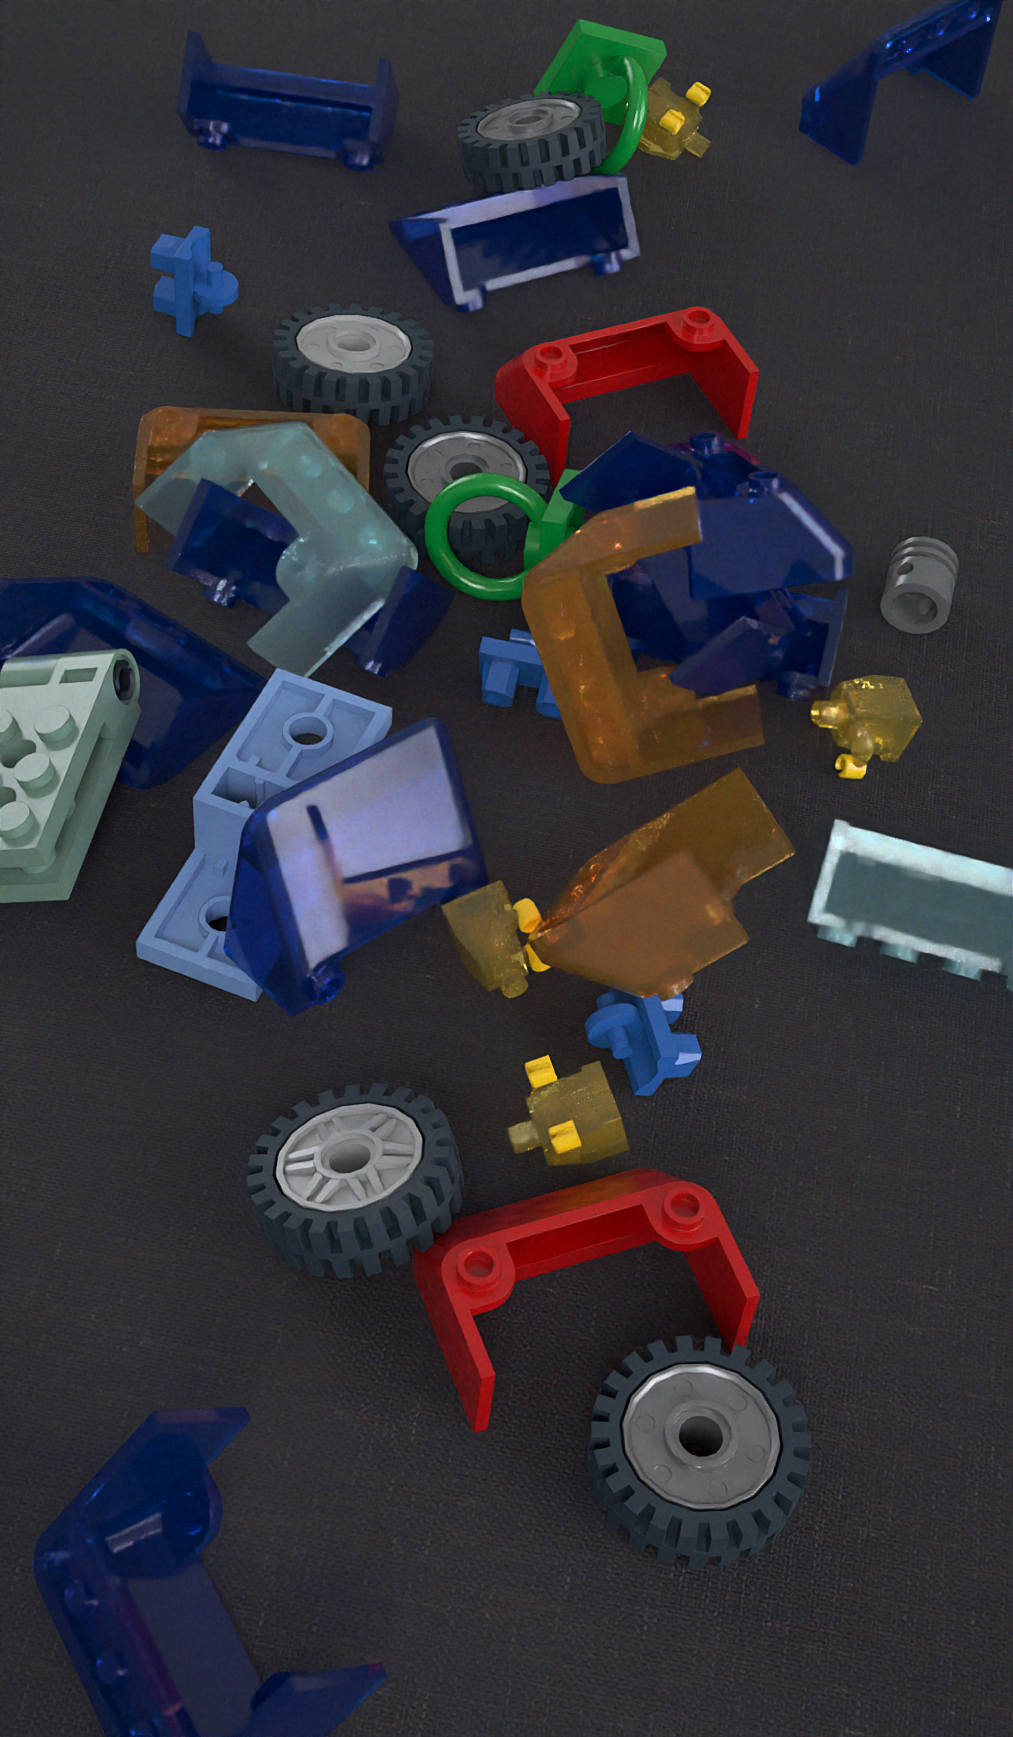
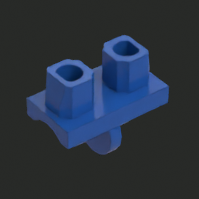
[151,225,239,338]
[478,617,588,720]
[584,959,702,1096]

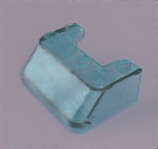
[807,819,1013,991]

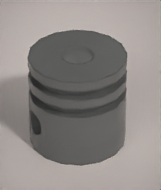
[880,536,959,634]

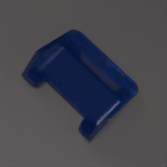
[799,0,1003,165]
[388,172,641,312]
[0,576,268,790]
[223,717,489,1017]

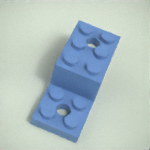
[136,668,392,1002]

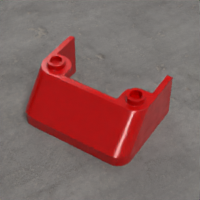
[494,306,759,488]
[412,1168,760,1433]

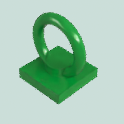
[534,19,667,176]
[424,469,588,629]

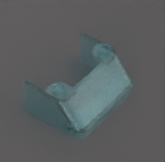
[134,420,418,678]

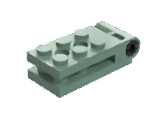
[0,649,142,903]

